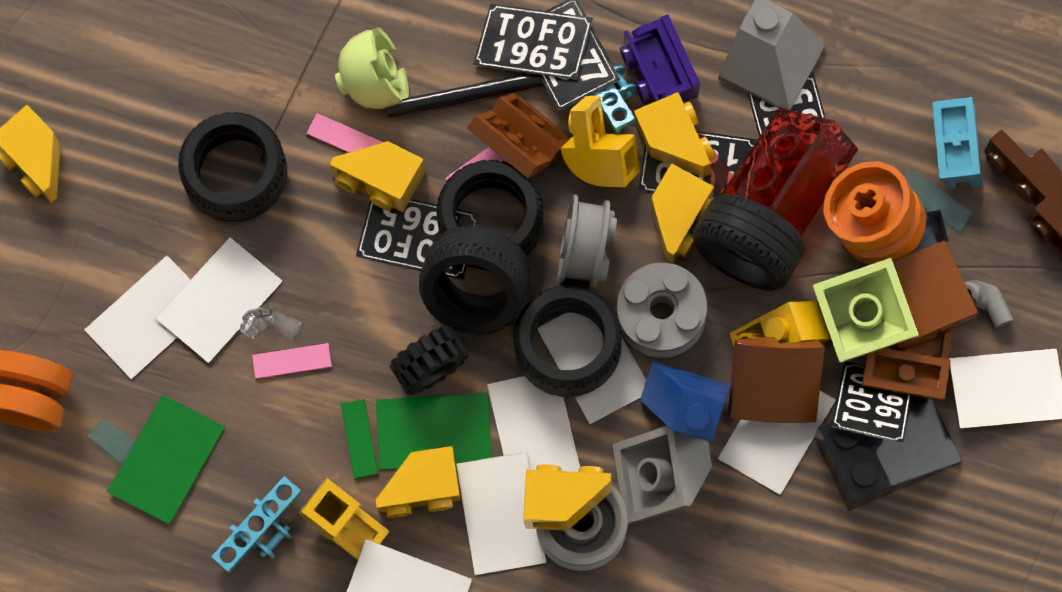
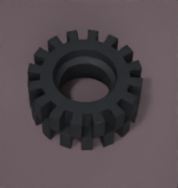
[389,325,469,395]

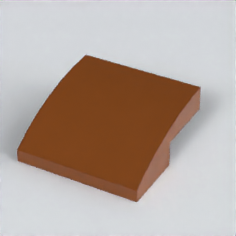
[467,93,570,178]
[893,240,978,350]
[862,326,954,401]
[728,337,825,423]

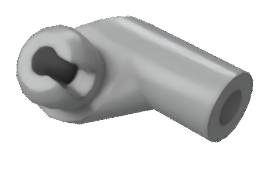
[965,280,1014,329]

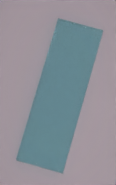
[905,169,974,233]
[88,417,135,464]

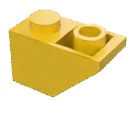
[634,92,715,177]
[0,105,61,203]
[329,141,426,213]
[651,163,714,264]
[729,301,831,346]
[376,446,461,518]
[523,464,612,531]

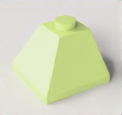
[813,258,919,363]

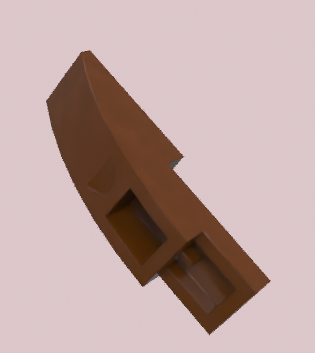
[984,129,1062,262]

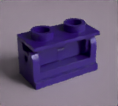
[620,14,700,105]

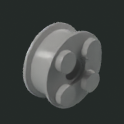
[557,194,617,289]
[617,263,707,359]
[536,486,628,571]

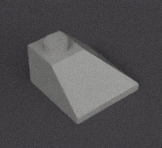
[718,0,825,113]
[613,426,712,525]

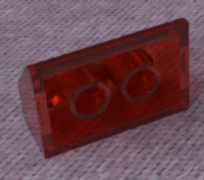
[720,107,859,236]

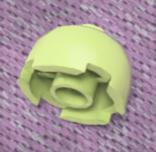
[335,27,409,109]

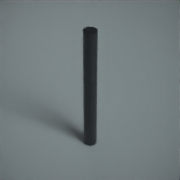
[387,73,544,117]

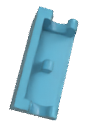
[932,97,984,189]

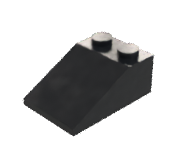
[814,396,962,511]

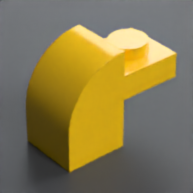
[561,96,640,188]
[299,478,389,561]

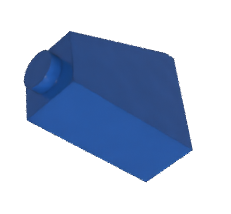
[640,360,730,442]

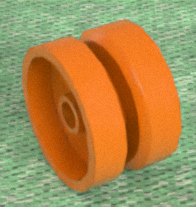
[823,161,927,265]
[0,350,74,432]

